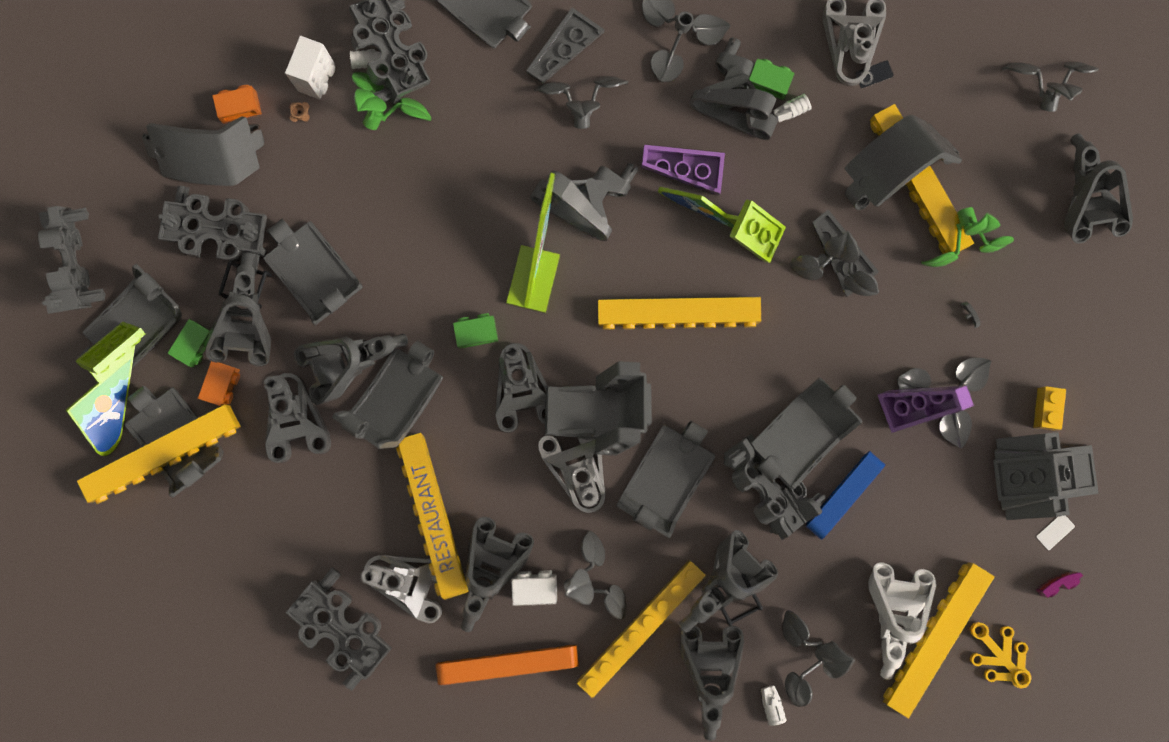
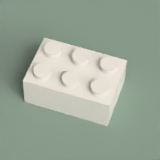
[285,36,335,99]
[512,570,557,605]

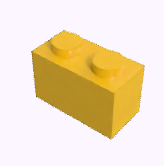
[1033,386,1066,431]

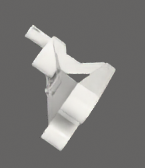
[868,563,936,680]

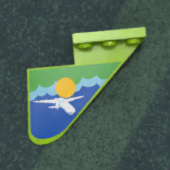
[658,187,786,263]
[66,322,145,456]

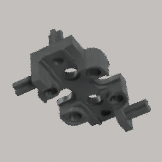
[349,0,431,106]
[158,186,267,275]
[38,206,106,314]
[723,434,826,540]
[286,567,392,691]

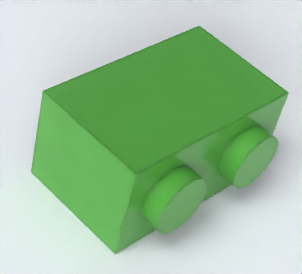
[749,59,794,100]
[453,313,499,349]
[167,319,210,368]

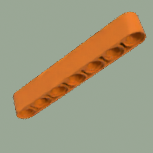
[435,645,579,685]

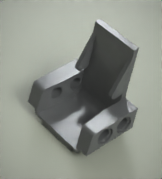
[545,361,652,456]
[993,432,1099,520]

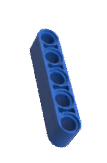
[805,451,886,540]

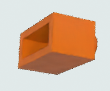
[213,85,262,124]
[198,361,240,406]

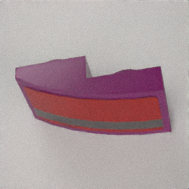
[1036,571,1084,598]

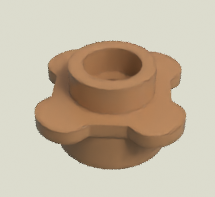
[290,102,310,122]

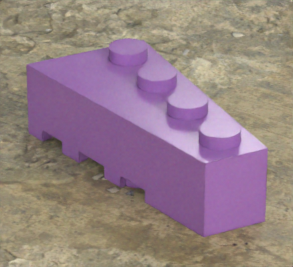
[641,145,725,196]
[877,386,974,433]

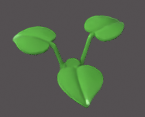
[352,72,432,130]
[921,207,1014,267]

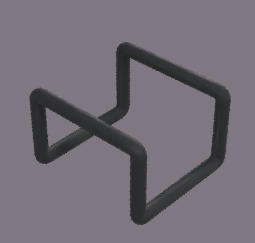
[218,260,272,309]
[717,574,763,627]

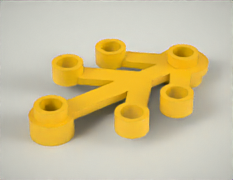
[970,622,1031,688]

